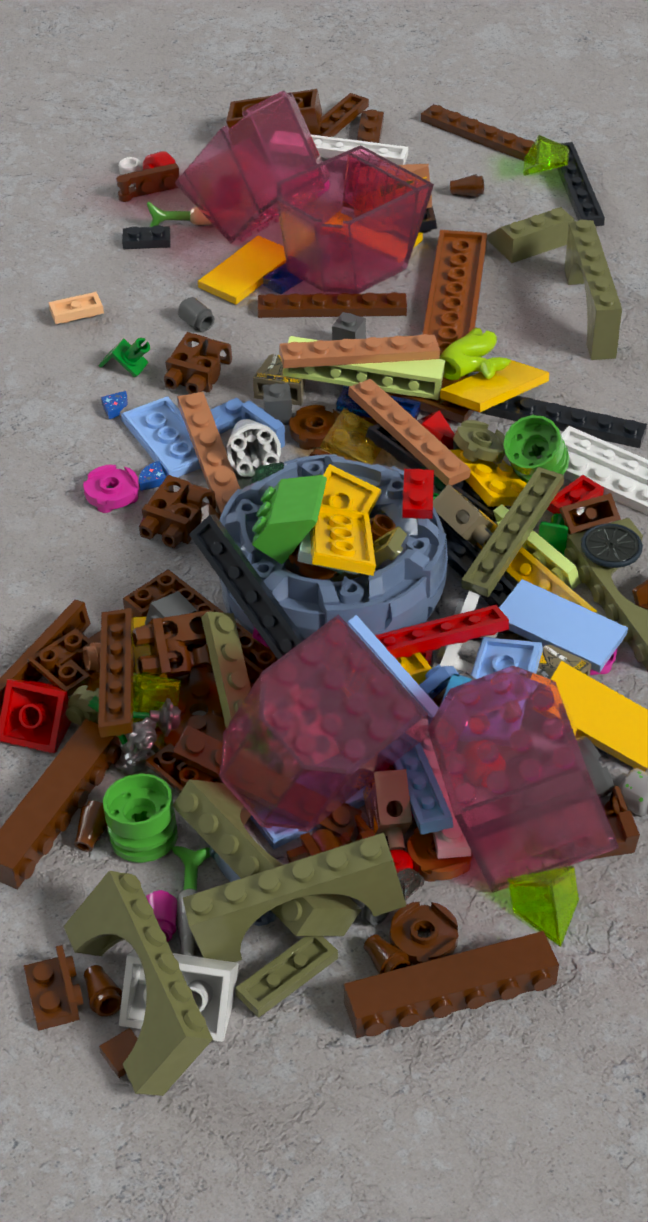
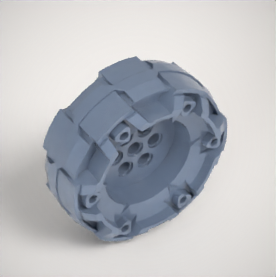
[219,454,448,665]

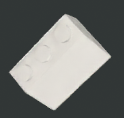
[119,950,239,1042]

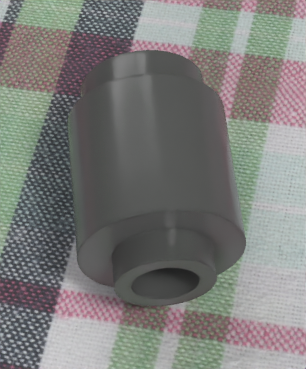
[178,297,215,332]

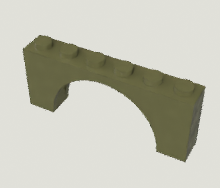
[564,220,622,360]
[564,518,648,671]
[172,779,362,936]
[182,833,406,962]
[64,870,213,1096]

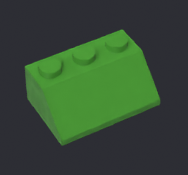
[252,475,327,564]

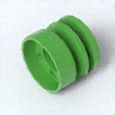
[503,415,570,483]
[103,773,178,863]

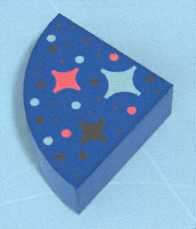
[101,391,128,420]
[139,461,166,491]

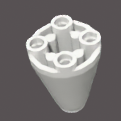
[227,419,281,477]

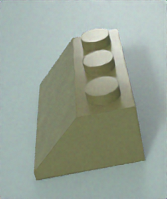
[487,207,574,263]

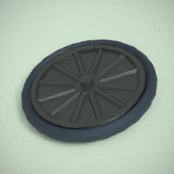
[581,523,643,568]

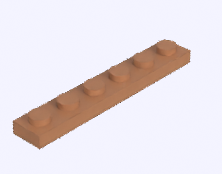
[279,334,440,368]
[348,379,471,486]
[177,392,240,516]

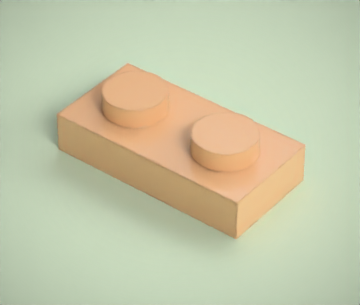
[48,292,104,324]

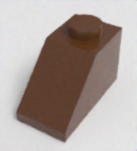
[559,493,621,535]

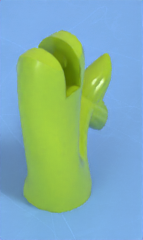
[439,327,511,380]

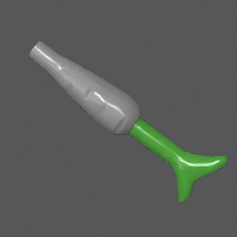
[172,846,211,956]

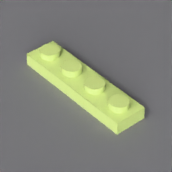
[493,504,580,590]

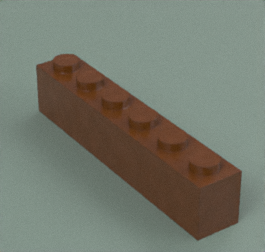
[0,719,122,890]
[344,931,559,1038]

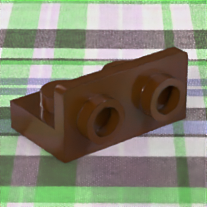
[24,945,84,1031]

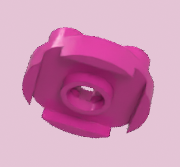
[83,465,139,513]

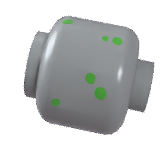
[614,768,648,817]

